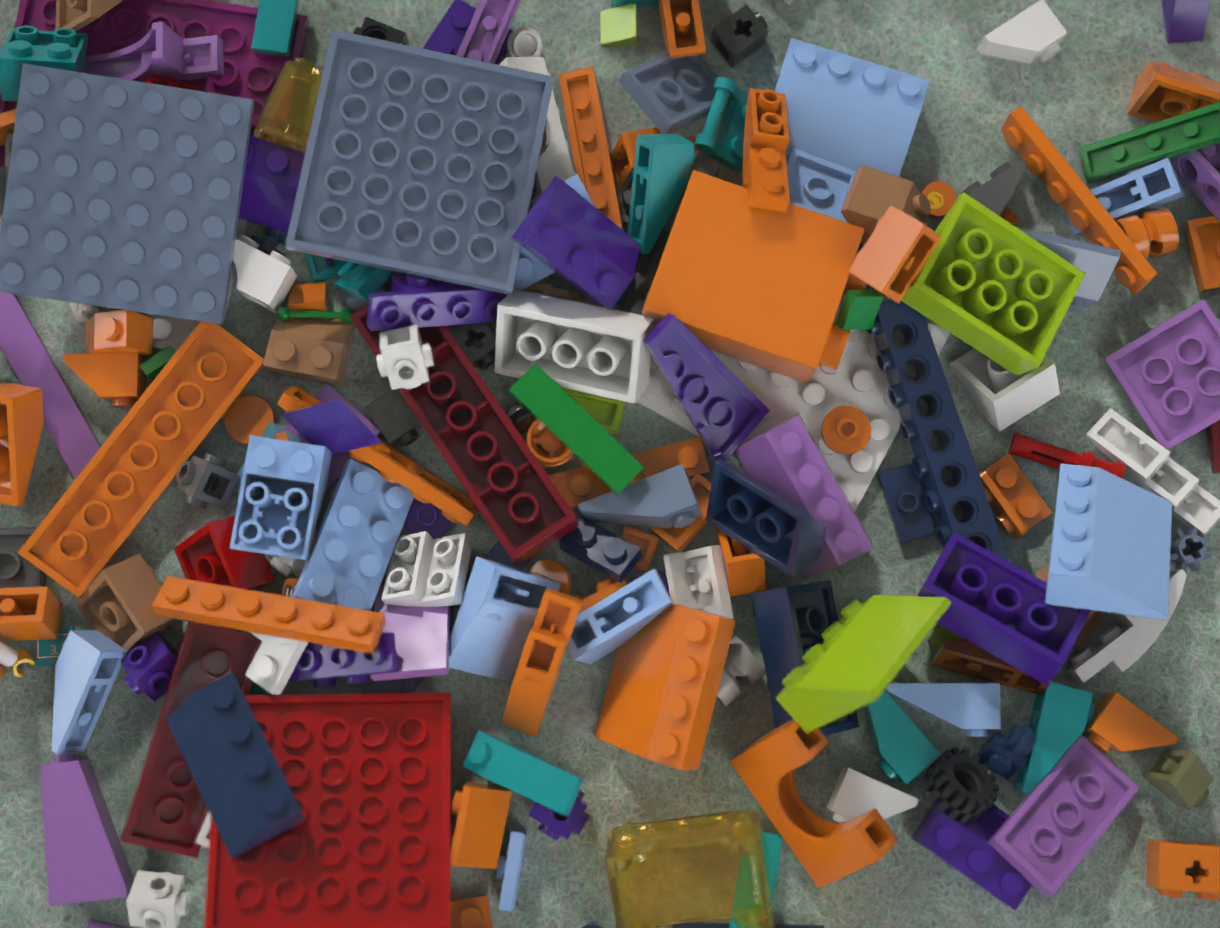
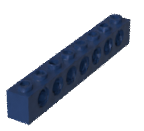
[865,299,1009,562]

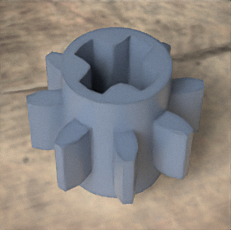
[1170,527,1212,572]

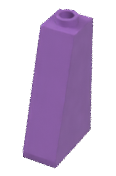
[40,753,134,906]

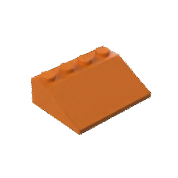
[594,603,736,770]

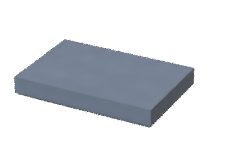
[618,54,730,134]

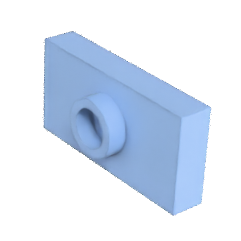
[496,828,527,912]

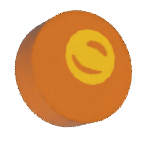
[921,181,956,219]

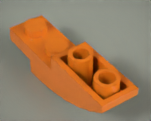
[743,88,790,212]
[501,588,583,737]

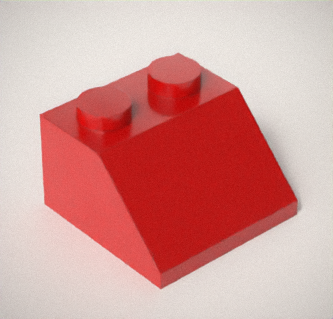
[174,516,275,591]

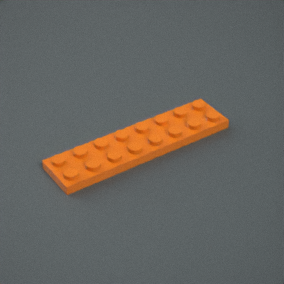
[18,321,264,598]

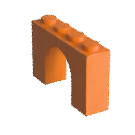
[729,719,898,888]

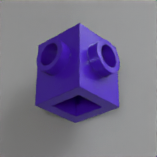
[121,631,179,702]
[528,790,590,840]

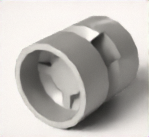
[717,636,766,707]

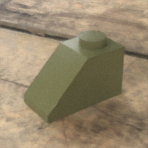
[1143,748,1214,809]

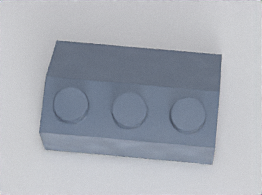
[1018,228,1121,311]

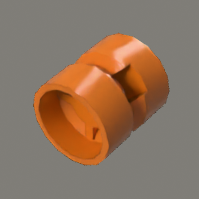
[1114,207,1179,259]
[526,420,574,469]

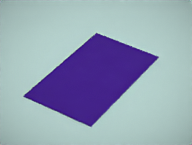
[281,399,382,454]

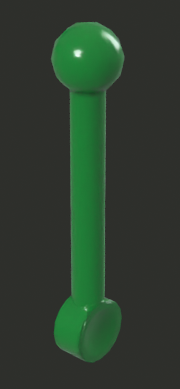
[277,306,355,323]

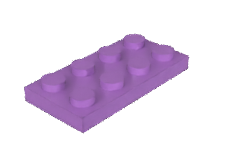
[988,734,1139,898]

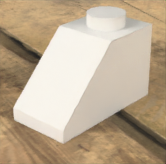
[977,0,1067,64]
[826,766,919,822]

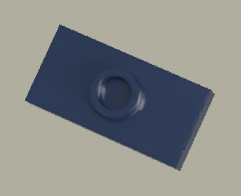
[876,463,936,544]

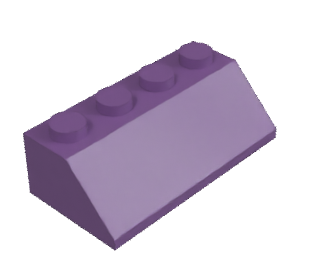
[735,412,873,577]

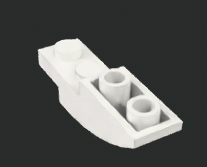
[1065,569,1187,683]

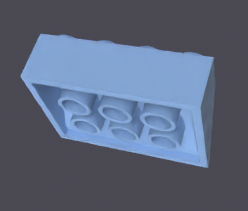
[775,38,929,177]
[1045,463,1172,620]

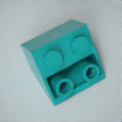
[0,26,88,101]

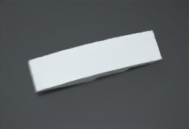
[1086,408,1220,538]

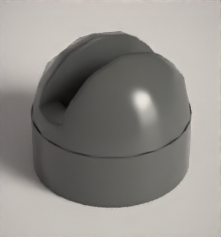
[506,402,535,432]

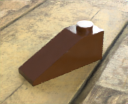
[932,639,1054,696]

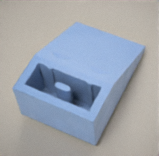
[230,435,332,560]
[449,556,561,682]

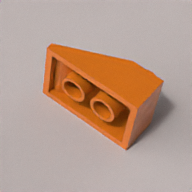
[0,381,44,507]

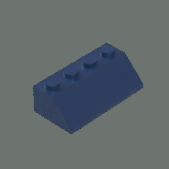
[751,580,859,736]
[166,672,305,859]

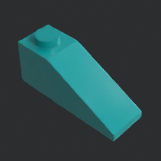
[628,133,695,254]
[1013,682,1095,794]
[863,690,940,784]
[463,731,584,816]

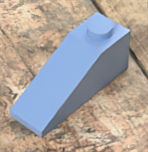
[1066,158,1186,235]
[568,569,673,665]
[52,630,128,754]
[885,683,1001,737]

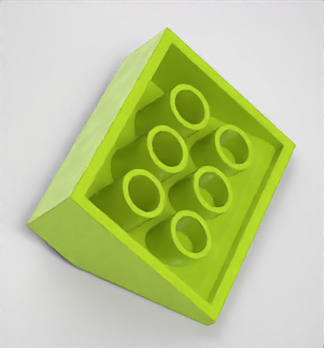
[901,192,1086,376]
[775,595,951,733]

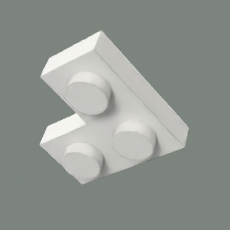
[245,590,308,695]

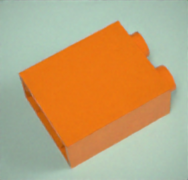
[642,170,867,383]

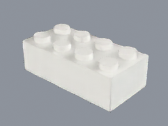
[494,289,655,404]

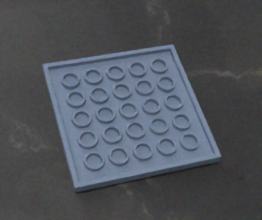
[285,29,554,295]
[0,64,255,325]

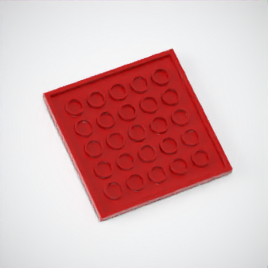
[204,692,451,928]

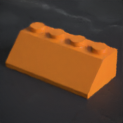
[1127,61,1220,123]

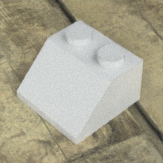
[950,348,1060,432]

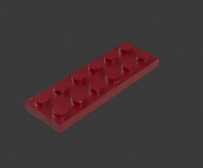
[121,621,262,858]

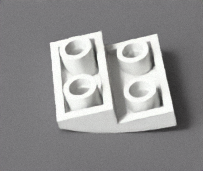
[381,531,473,607]

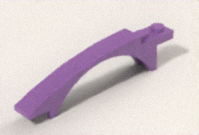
[0,22,224,95]

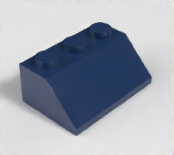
[705,458,826,577]

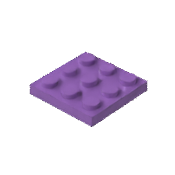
[1105,299,1220,450]

